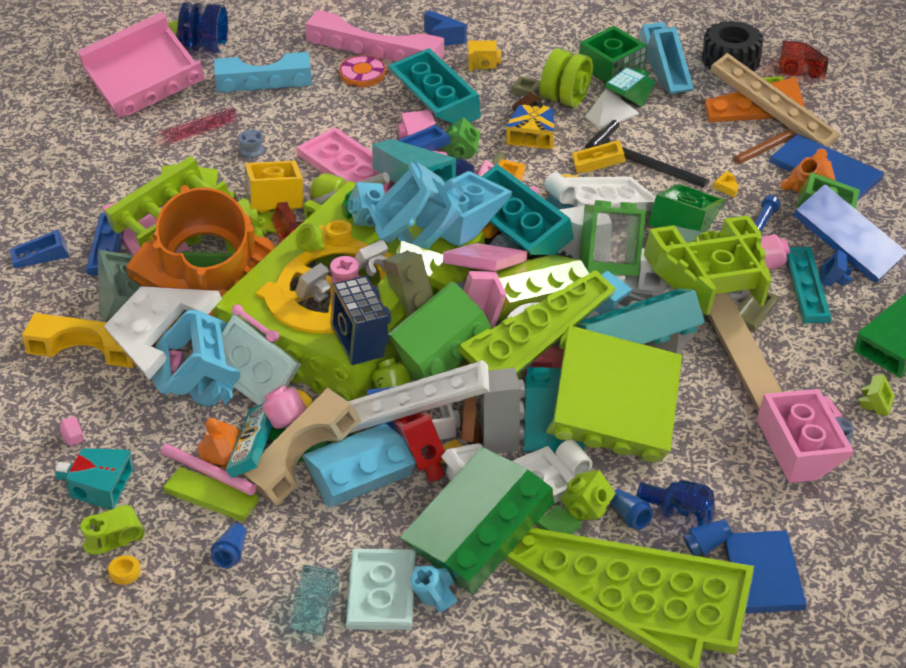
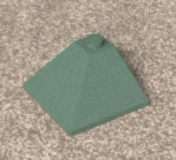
[98,250,184,322]

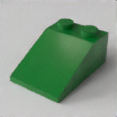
[648,184,726,232]

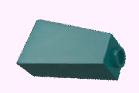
[372,139,456,183]

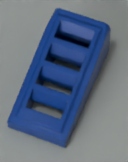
[9,229,69,269]

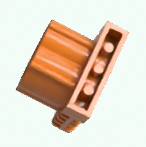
[126,185,275,317]

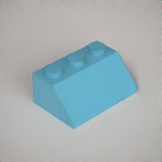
[302,423,416,509]

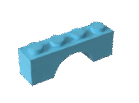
[214,52,312,93]

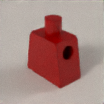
[392,411,445,482]

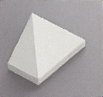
[585,89,639,130]

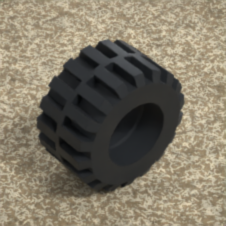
[702,21,763,72]

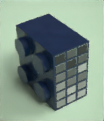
[330,275,391,365]

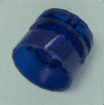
[178,2,228,53]

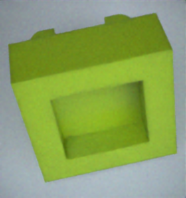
[858,374,895,416]

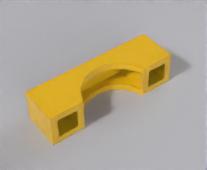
[22,313,135,368]

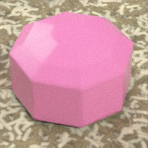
[59,416,84,446]

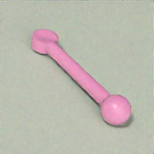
[232,304,279,342]

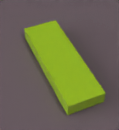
[163,467,259,522]

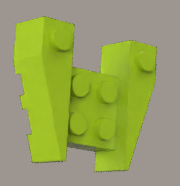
[644,215,771,315]

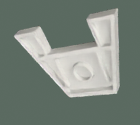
[104,286,222,380]

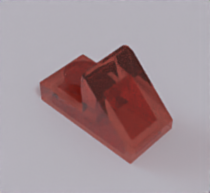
[271,202,304,243]

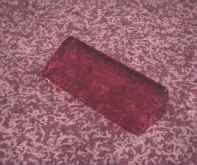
[160,107,237,144]

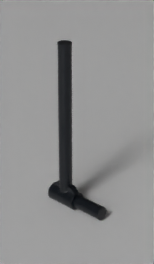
[585,120,709,188]

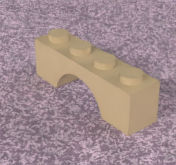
[243,388,361,507]

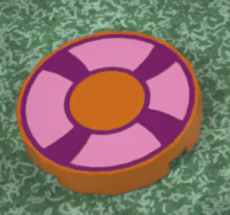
[339,55,386,87]

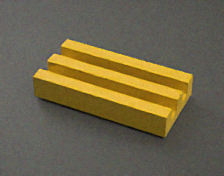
[571,140,626,173]

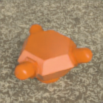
[781,148,836,193]
[198,418,241,477]

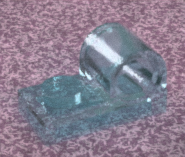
[290,565,340,636]

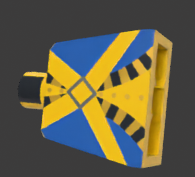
[506,102,554,149]

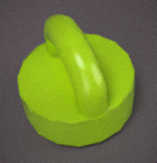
[296,223,325,253]

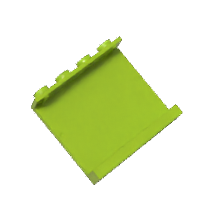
[546,325,682,462]

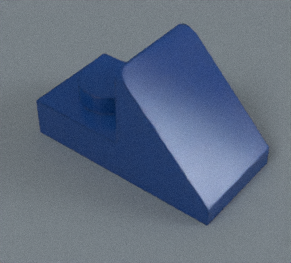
[424,10,467,46]

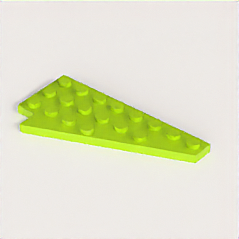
[504,528,754,668]

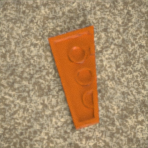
[704,77,805,122]

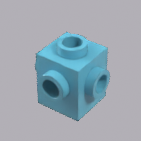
[348,182,385,227]

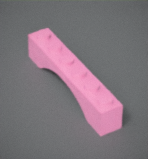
[306,10,444,62]

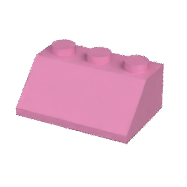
[757,389,854,483]

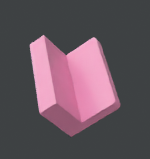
[463,271,506,329]

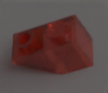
[778,40,829,79]

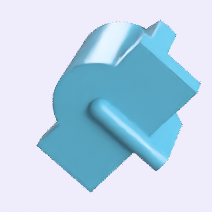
[410,565,458,613]

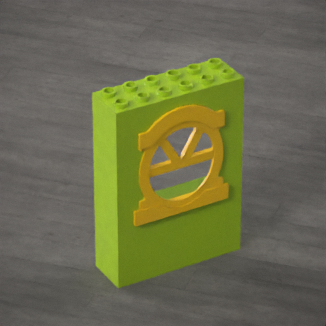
[213,181,484,401]

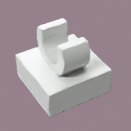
[355,240,389,277]

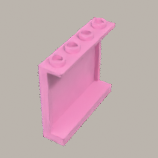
[77,12,205,118]

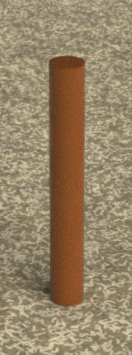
[733,129,795,164]

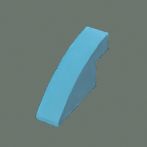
[639,22,694,94]

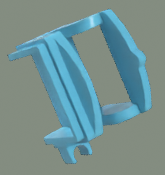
[368,162,465,250]
[151,309,240,407]

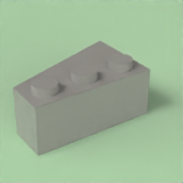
[476,368,525,454]

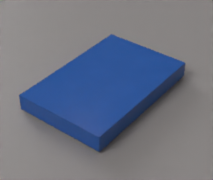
[724,530,807,614]

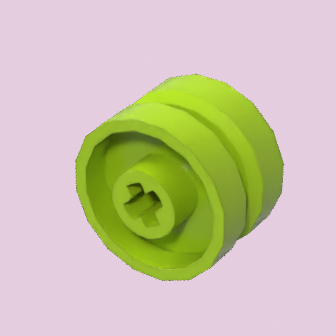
[540,48,593,108]

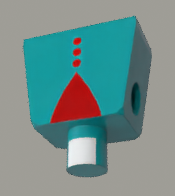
[55,448,134,510]

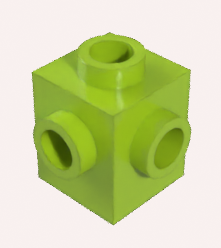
[560,470,616,521]

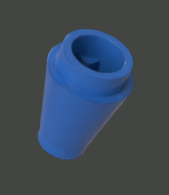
[610,489,653,529]
[683,519,733,557]
[211,523,247,568]

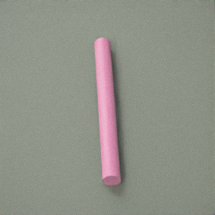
[161,444,256,496]

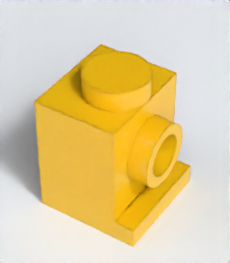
[468,41,501,71]

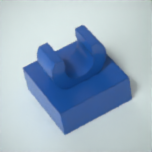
[821,250,853,286]

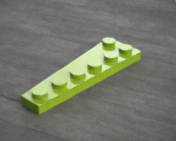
[458,270,616,375]

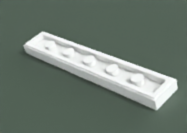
[348,361,489,433]

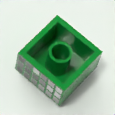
[579,26,647,83]

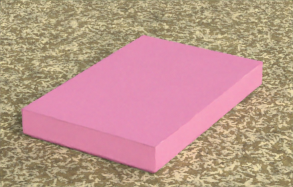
[443,243,527,272]

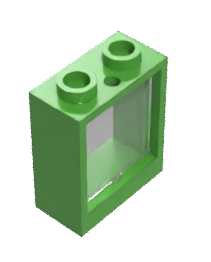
[579,200,646,276]

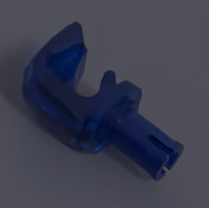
[636,480,716,526]

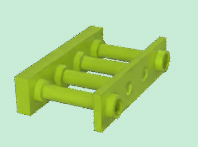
[104,156,230,248]

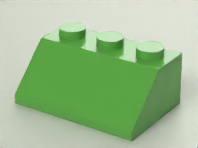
[388,281,492,381]

